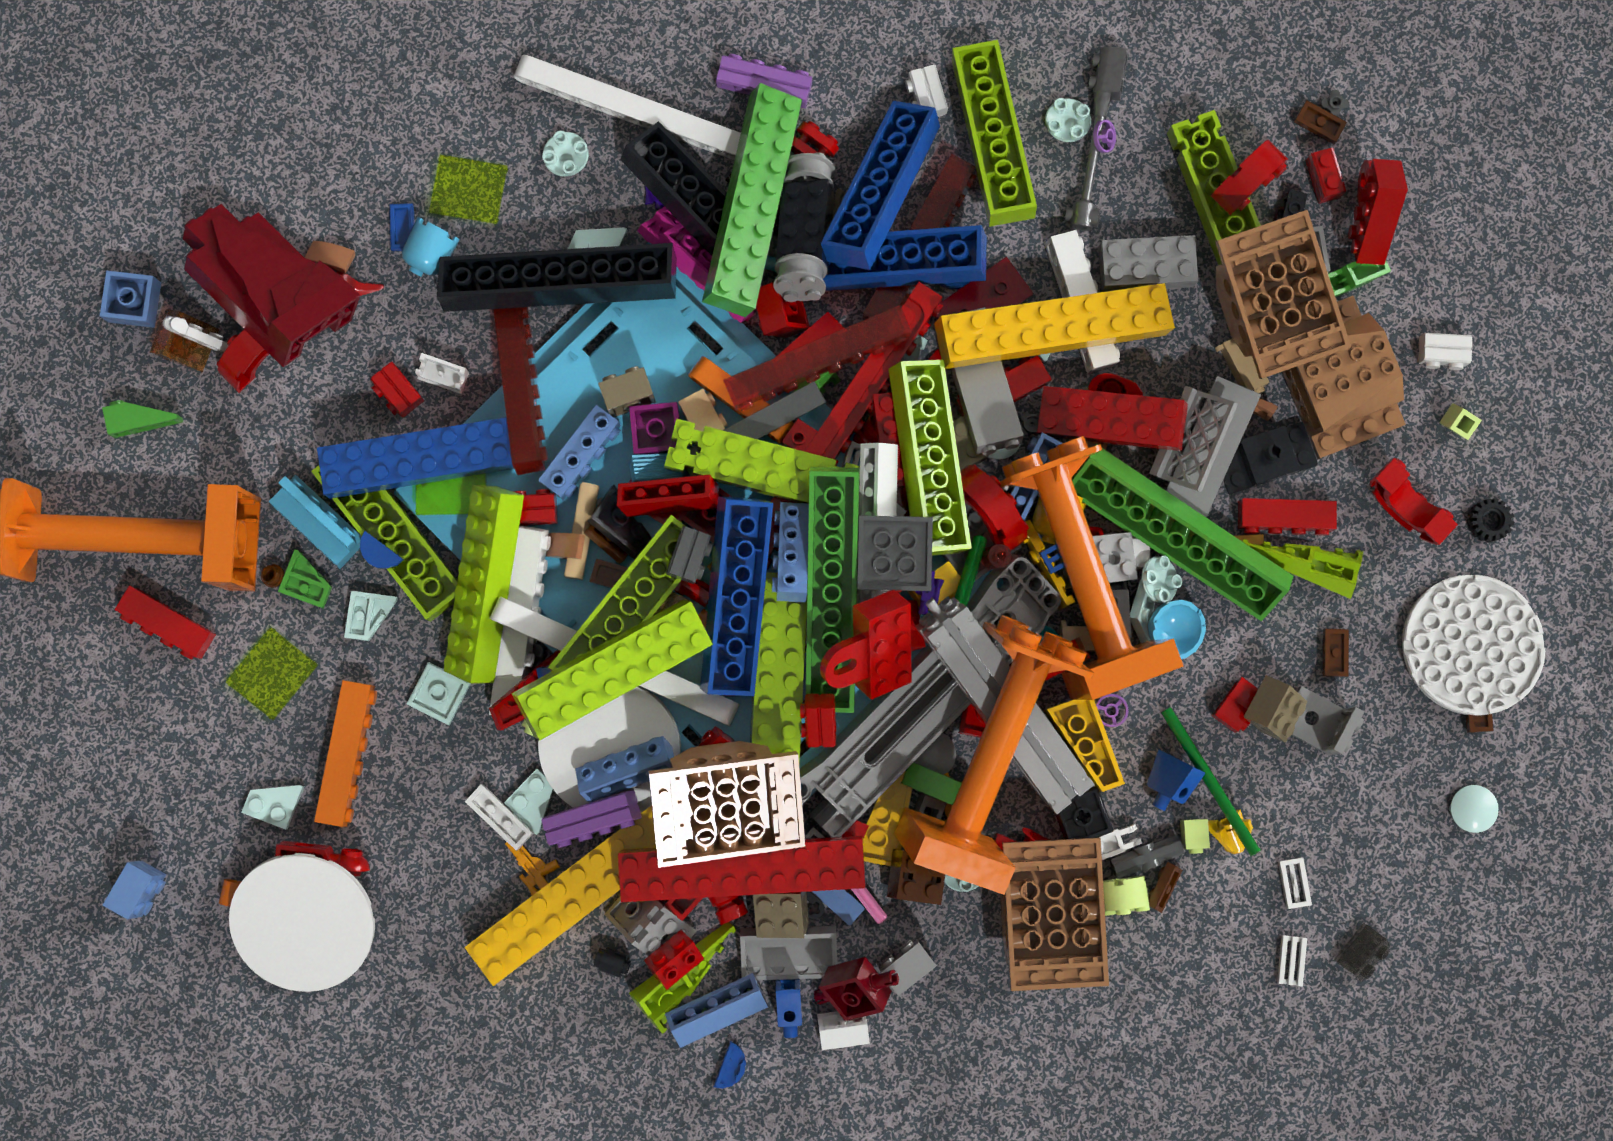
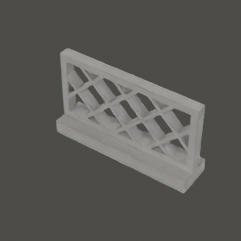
[1150,386,1238,492]

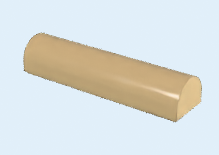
[564,482,599,580]

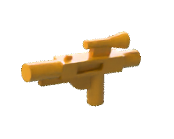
[505,842,560,896]

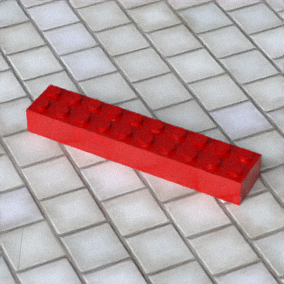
[618,836,866,902]

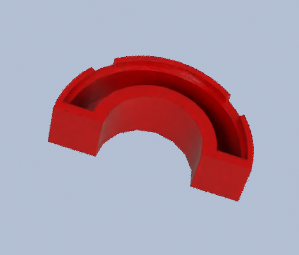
[1211,139,1288,216]
[216,329,269,393]
[1370,458,1458,545]
[960,464,1029,556]

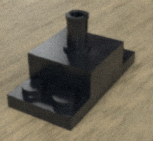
[1223,421,1318,495]

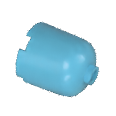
[402,217,460,277]

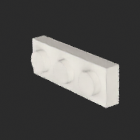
[465,784,534,851]

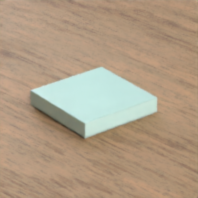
[407,662,471,725]

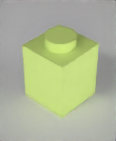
[1439,403,1482,440]
[1180,819,1210,854]

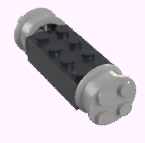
[773,153,835,302]

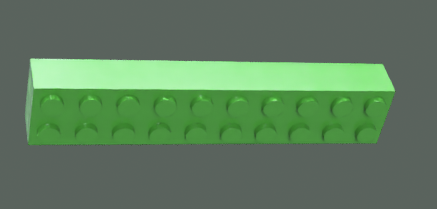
[702,83,802,317]
[1071,444,1293,621]
[806,467,860,713]

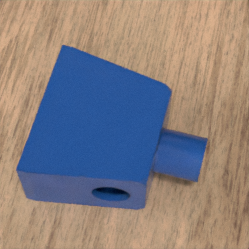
[1147,750,1205,811]
[776,979,802,1038]

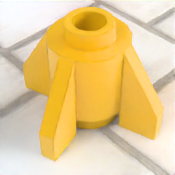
[1208,810,1253,854]

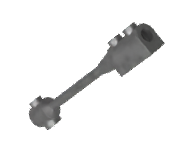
[1065,47,1128,231]

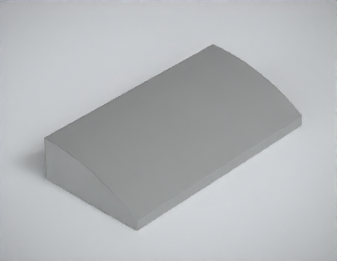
[740,926,837,980]

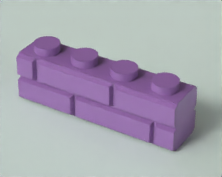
[716,54,812,109]
[541,790,642,848]

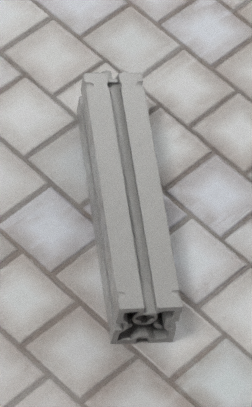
[915,597,1095,814]

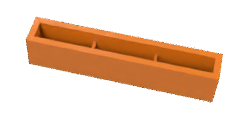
[314,680,377,827]

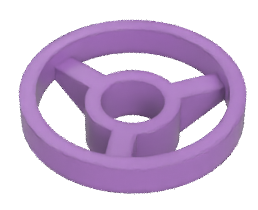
[1093,120,1116,153]
[1096,694,1128,727]

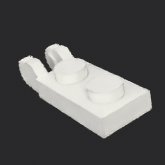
[162,316,228,352]
[1099,824,1142,860]

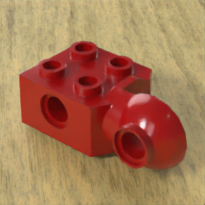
[275,841,370,876]

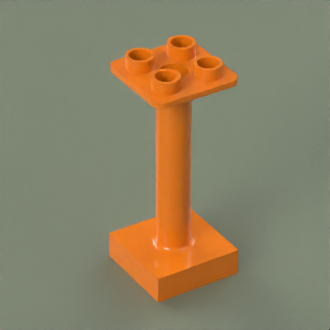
[1000,436,1184,700]
[0,478,261,591]
[894,615,1094,895]

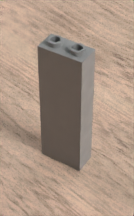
[951,307,1024,455]
[1166,376,1261,517]

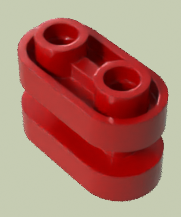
[791,121,839,157]

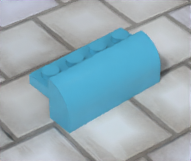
[269,475,362,569]

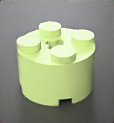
[1103,876,1150,916]

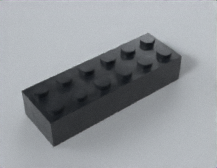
[620,121,727,256]

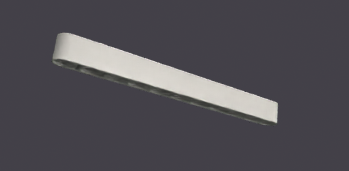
[514,55,741,160]
[489,596,740,726]

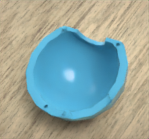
[1148,600,1206,659]

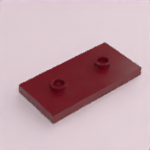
[936,256,1034,320]

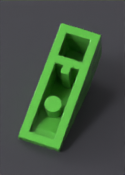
[102,400,183,438]

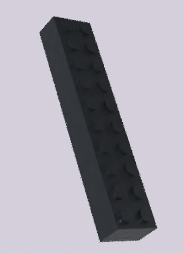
[436,243,677,312]

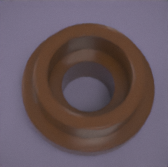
[261,564,284,588]

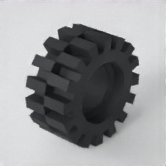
[1467,498,1514,542]

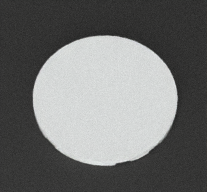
[1402,575,1545,716]
[538,686,681,813]
[229,853,375,992]

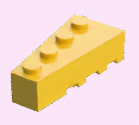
[1044,700,1125,792]

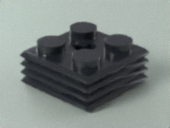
[1055,787,1114,839]

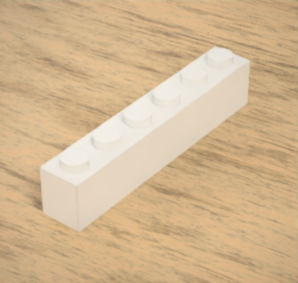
[1044,230,1120,374]

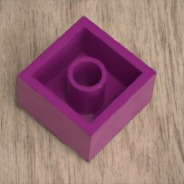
[629,402,680,454]

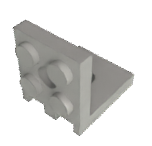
[1054,532,1138,589]
[1292,686,1364,755]
[604,897,696,956]

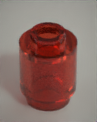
[981,544,1012,570]

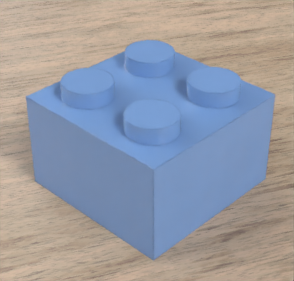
[100,271,161,328]
[103,861,166,920]

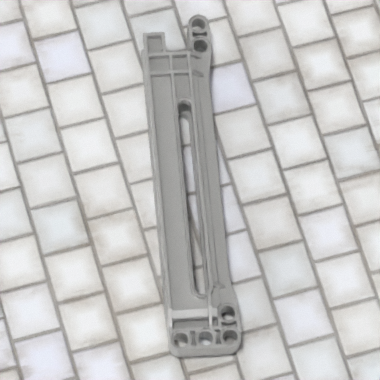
[799,554,1061,837]

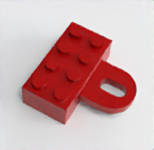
[1348,159,1408,265]
[820,589,912,700]

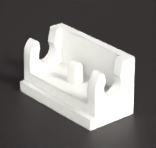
[415,353,469,394]
[817,1011,870,1050]

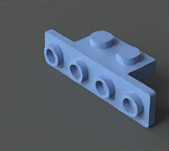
[811,890,865,925]

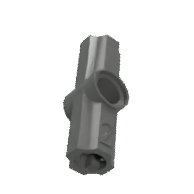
[1109,835,1184,879]

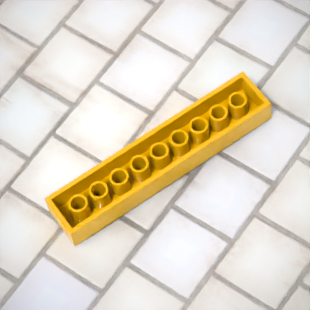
[934,283,1175,369]
[464,805,656,986]

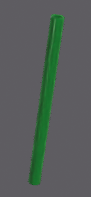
[1161,707,1261,857]

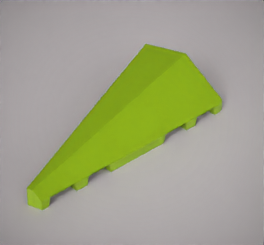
[1243,539,1364,599]
[629,922,736,1034]

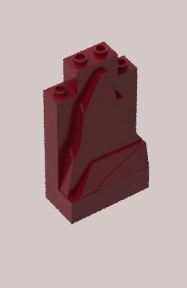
[183,204,361,367]

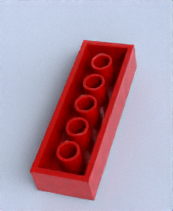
[1037,386,1188,451]

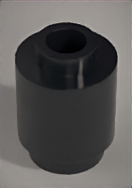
[594,948,631,978]

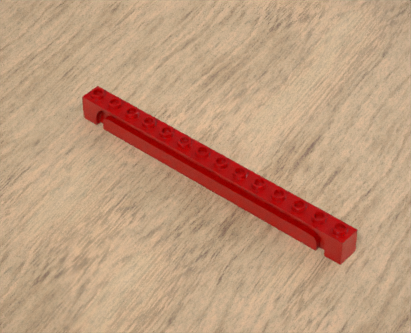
[767,282,943,569]

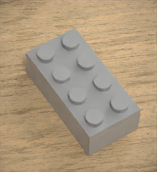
[1098,235,1198,292]

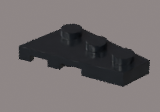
[587,485,652,560]

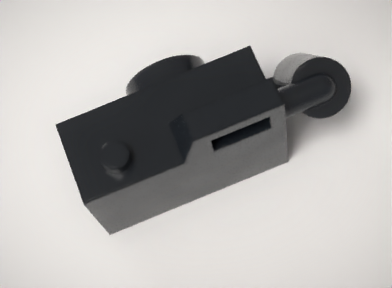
[1273,189,1308,221]

